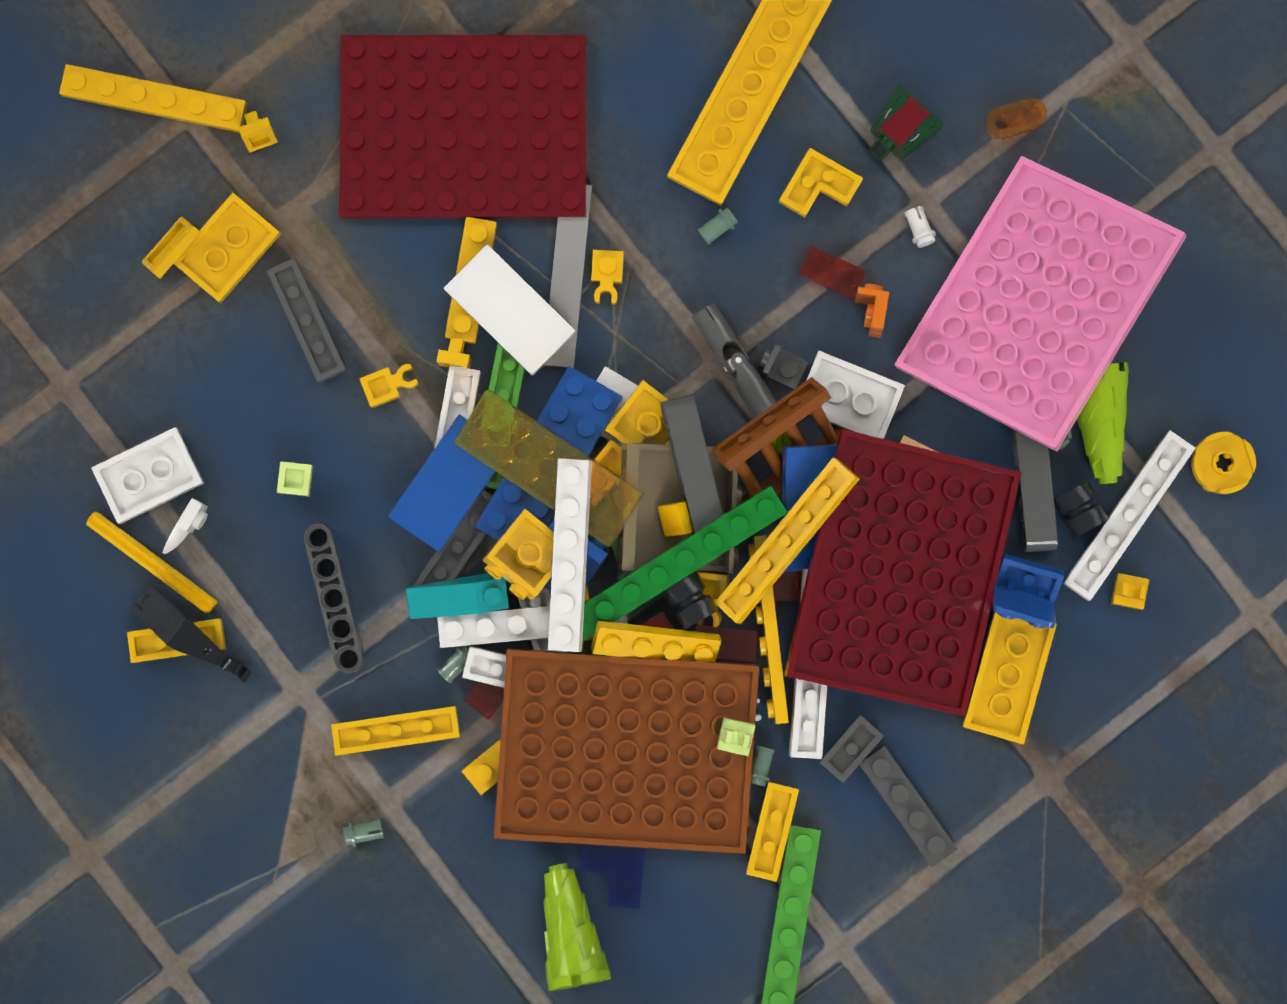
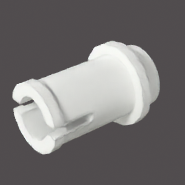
[904,206,936,248]

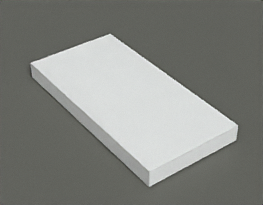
[444,244,576,376]

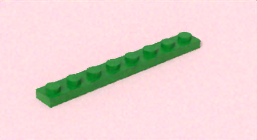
[582,485,788,642]

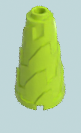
[1077,362,1129,484]
[543,863,611,991]

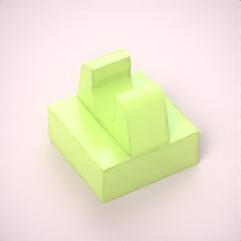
[277,461,313,497]
[716,717,755,756]

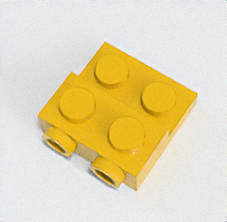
[605,380,670,445]
[482,509,554,600]

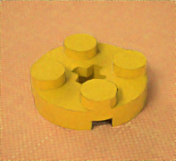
[1191,432,1256,495]

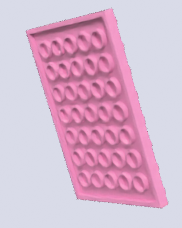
[894,156,1186,452]

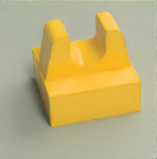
[238,111,278,153]
[436,337,472,369]
[1111,573,1149,610]

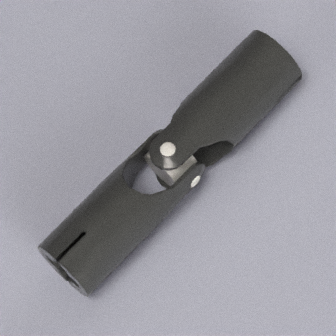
[692,303,777,418]

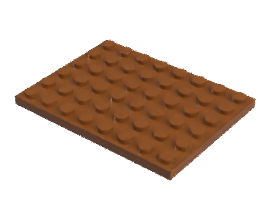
[494,648,759,854]

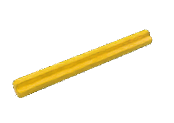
[86,512,217,614]

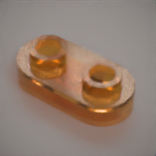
[985,98,1047,140]

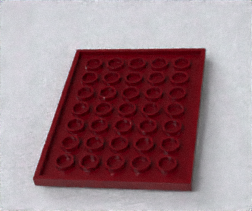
[339,35,587,219]
[784,429,1021,717]

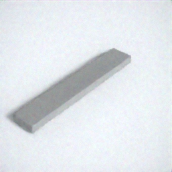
[543,185,592,368]

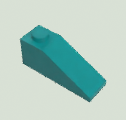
[405,573,509,619]

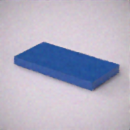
[388,414,511,553]
[781,444,837,572]

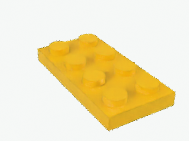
[962,611,1057,745]

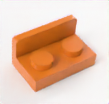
[855,284,889,338]

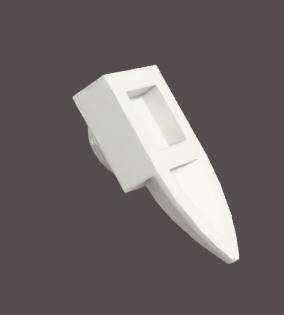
[162,498,208,554]

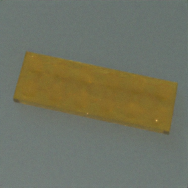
[454,390,645,547]

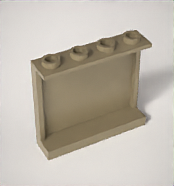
[617,443,742,574]

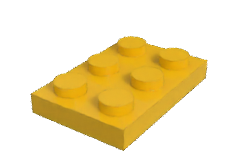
[174,193,281,304]

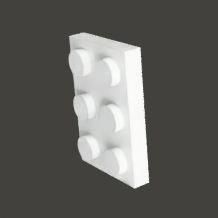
[806,351,905,439]
[91,427,204,524]

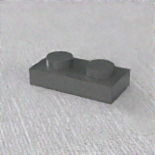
[819,715,884,783]

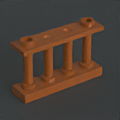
[711,377,841,503]

